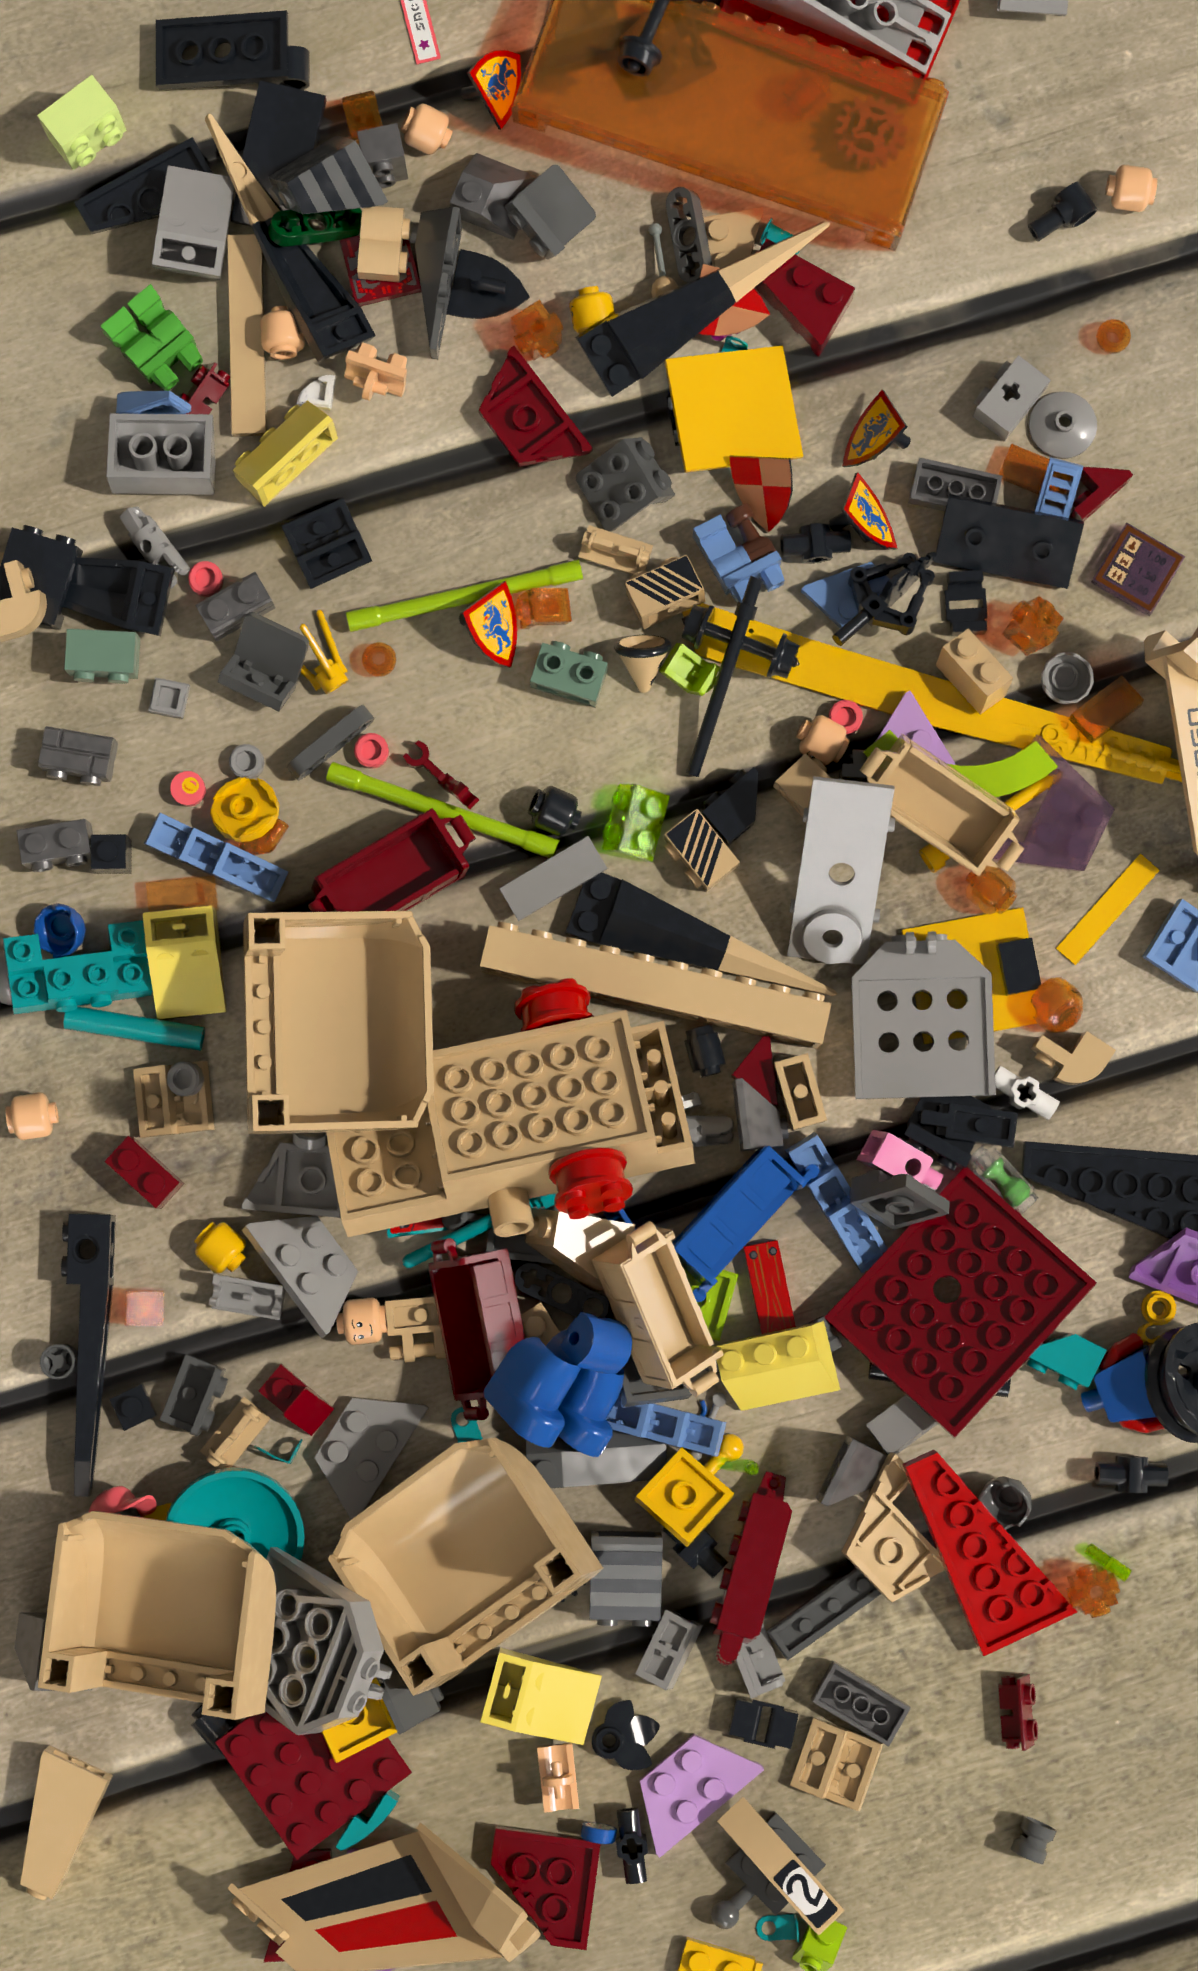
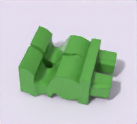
[100,284,203,391]

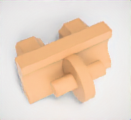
[344,342,407,401]
[537,1743,579,1813]

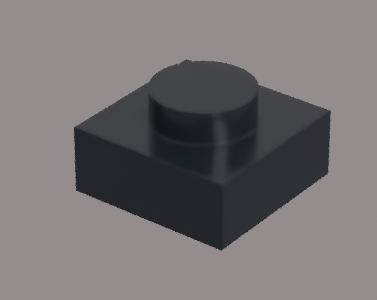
[110,1384,157,1431]

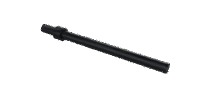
[686,576,763,777]

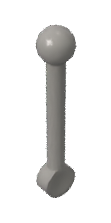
[689,1393,726,1461]

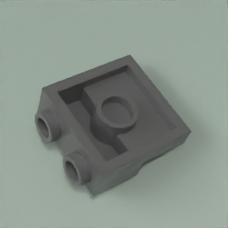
[850,1170,950,1230]

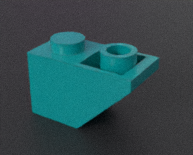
[1026,1333,1107,1390]

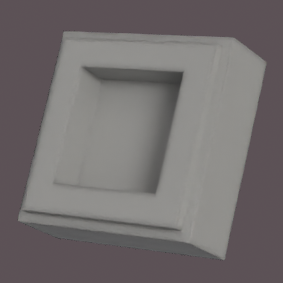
[148,677,190,719]

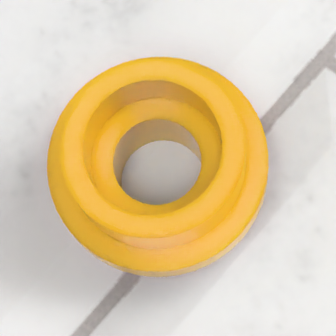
[1141,1291,1176,1325]

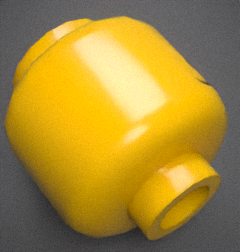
[569,286,615,334]
[194,1222,246,1273]

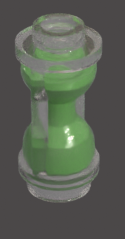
[968,1144,1039,1215]

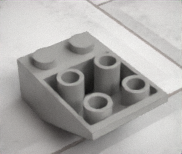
[152,165,234,280]

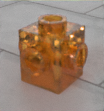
[511,300,564,361]
[1002,596,1064,656]
[1066,1563,1120,1618]

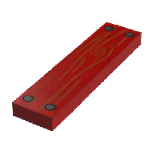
[743,1240,796,1334]

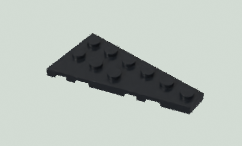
[1021,1141,1198,1239]

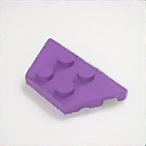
[1128,1228,1198,1305]

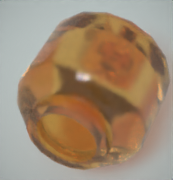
[966,866,1017,915]

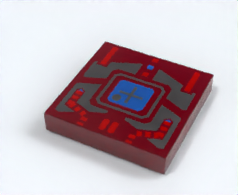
[340,235,422,307]

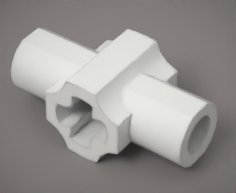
[995,1066,1060,1120]

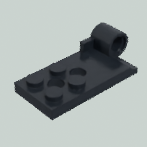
[156,10,310,90]

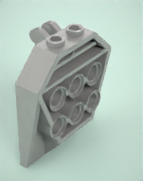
[851,931,996,1099]
[265,1547,393,1735]

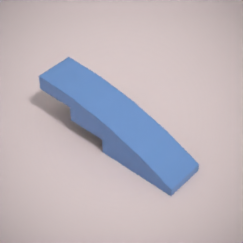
[144,813,288,903]
[786,1132,888,1273]
[606,1394,727,1456]

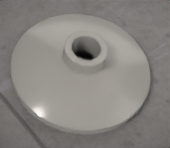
[1029,392,1097,459]

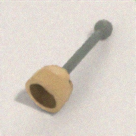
[648,223,678,298]

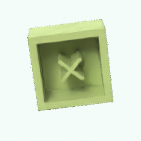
[37,75,127,170]

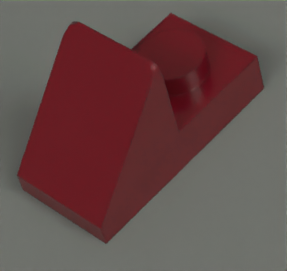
[1069,467,1133,521]
[258,1364,335,1436]

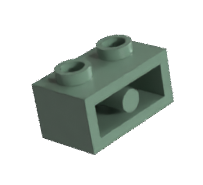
[64,629,141,684]
[530,641,608,708]

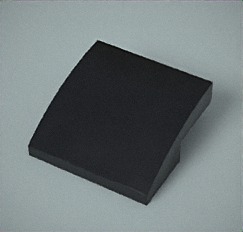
[281,498,372,589]

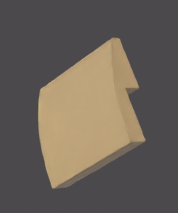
[133,1061,215,1138]
[790,1718,883,1811]

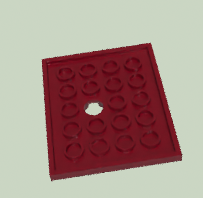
[824,1167,1097,1439]

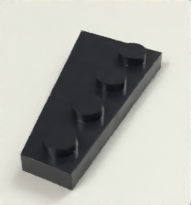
[74,137,213,234]

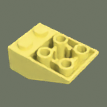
[143,905,226,1020]
[480,1647,602,1745]

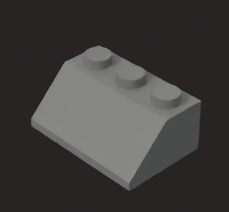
[106,413,216,495]

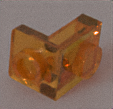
[342,90,383,144]

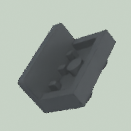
[160,1354,228,1436]

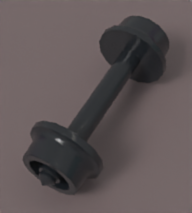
[618,0,685,77]
[682,605,800,678]

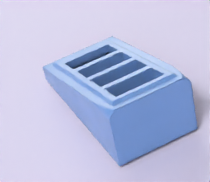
[116,391,191,414]
[1034,457,1083,518]

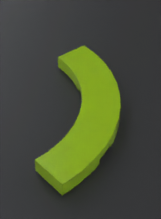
[863,730,1058,797]

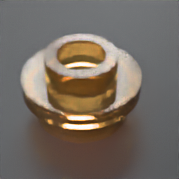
[1096,319,1131,354]
[362,642,396,677]

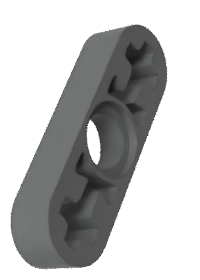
[666,187,712,283]
[287,705,375,781]

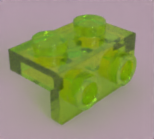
[602,784,670,862]

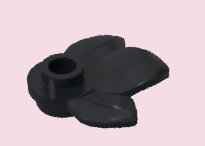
[591,1700,660,1770]

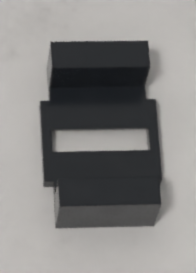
[944,570,988,636]
[728,1697,799,1749]

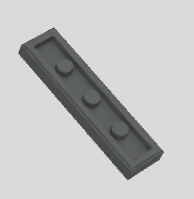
[767,1567,881,1661]

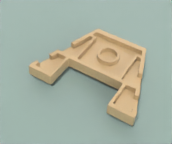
[841,1452,945,1602]

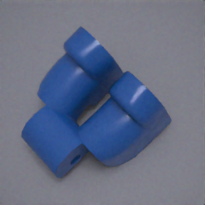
[484,1312,632,1457]

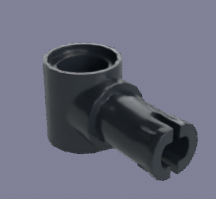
[1028,181,1098,242]

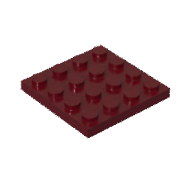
[214,1688,412,1860]

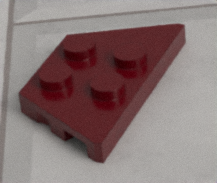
[479,346,593,467]

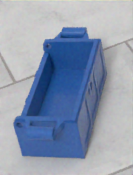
[672,1145,819,1302]

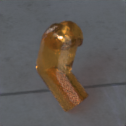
[239,818,289,855]

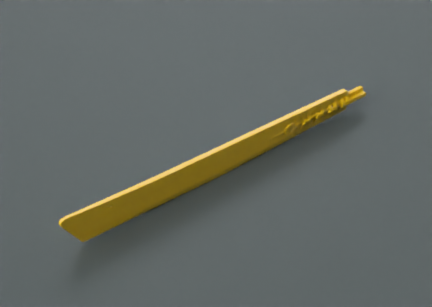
[682,603,1182,784]

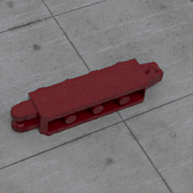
[710,1471,792,1666]

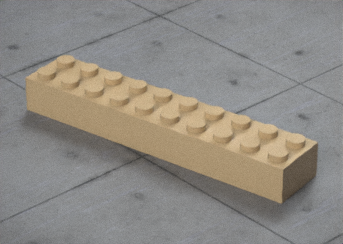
[480,922,832,1049]

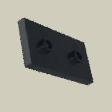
[934,494,1084,589]

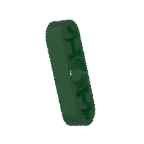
[268,208,362,246]

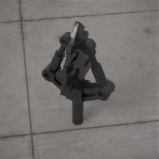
[832,552,938,646]

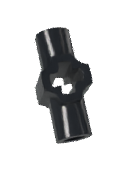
[780,523,851,564]
[1094,1455,1169,1493]
[662,1527,728,1579]
[616,1807,648,1884]

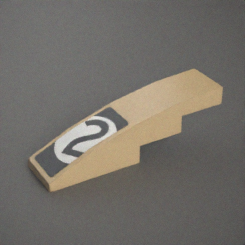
[717,1797,845,1935]

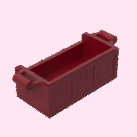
[308,808,476,912]
[428,1238,525,1421]

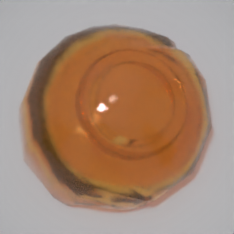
[1031,977,1084,1033]

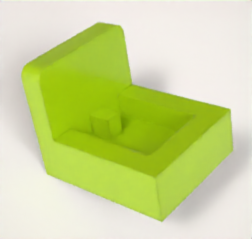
[659,643,720,696]
[792,1921,847,1971]

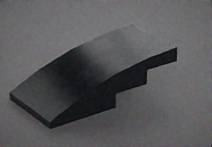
[231,80,327,227]

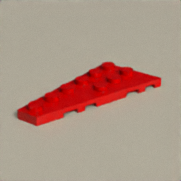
[902,1449,1077,1656]

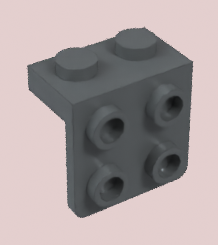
[504,165,596,260]
[576,437,675,531]
[218,612,309,712]

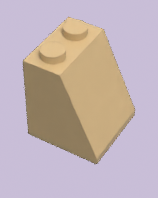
[525,1208,635,1291]

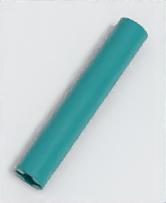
[63,1006,205,1051]

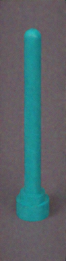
[402,1193,556,1268]

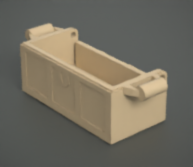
[860,733,1025,876]
[592,1221,724,1397]

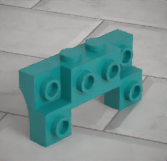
[3,920,153,1015]

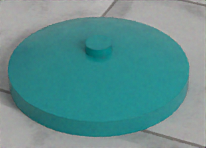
[165,1467,305,1561]

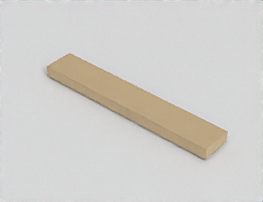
[227,234,267,437]

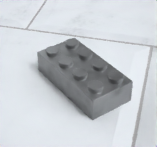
[908,457,1003,511]
[811,1660,911,1747]

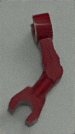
[403,740,479,810]

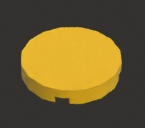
[210,777,280,842]

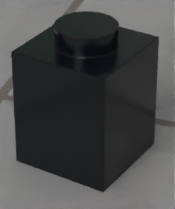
[91,834,132,874]

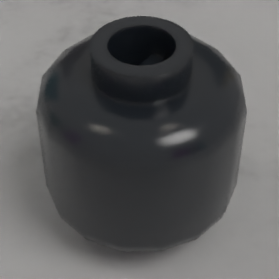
[528,785,582,836]

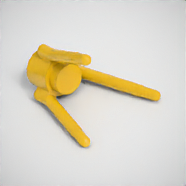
[300,610,348,695]

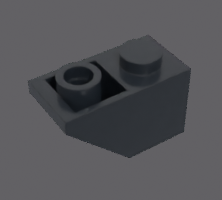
[702,767,758,847]

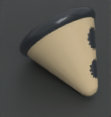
[614,635,672,693]

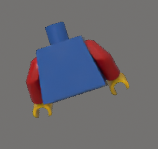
[1081,1322,1165,1433]

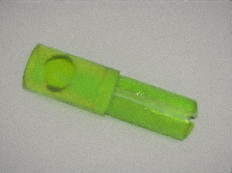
[743,1459,759,1476]
[1085,1543,1132,1582]

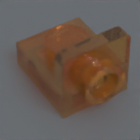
[515,588,572,629]

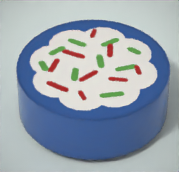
[580,1822,617,1844]

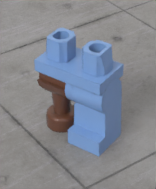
[693,503,785,603]

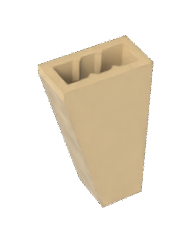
[20,1745,113,1900]

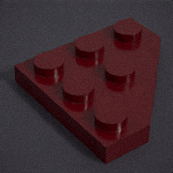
[491,1826,601,1951]

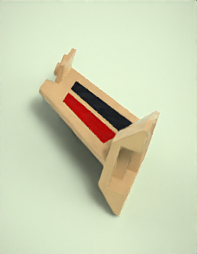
[227,1823,541,1971]

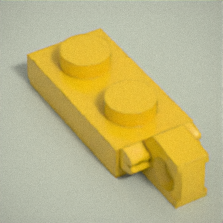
[677,1937,763,1971]

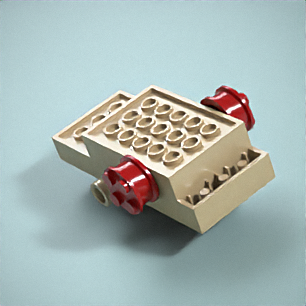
[326,978,695,1237]

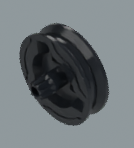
[1145,1323,1198,1443]

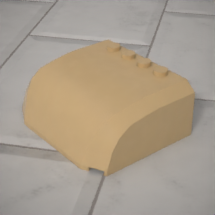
[243,911,434,1134]
[328,1438,603,1696]
[38,1511,276,1720]

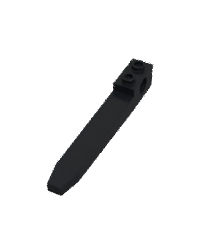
[61,1214,116,1497]

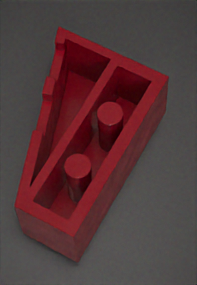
[755,238,855,357]

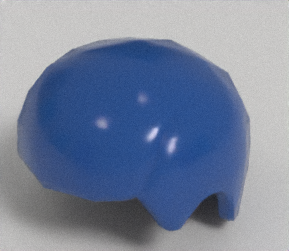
[33,903,86,958]

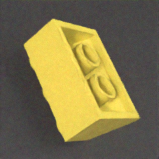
[233,400,338,507]
[717,1321,840,1411]

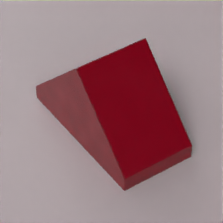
[731,1035,778,1106]

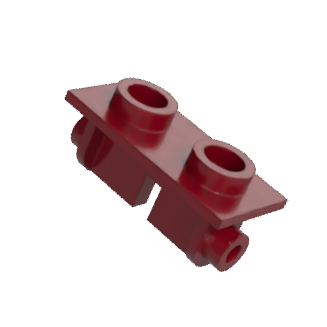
[179,362,230,415]
[998,1674,1038,1751]

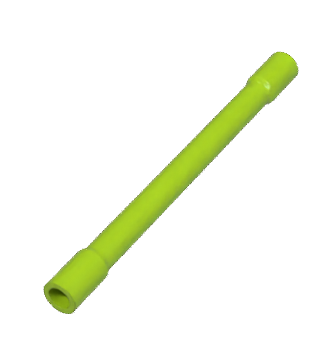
[346,559,583,632]
[326,762,559,859]

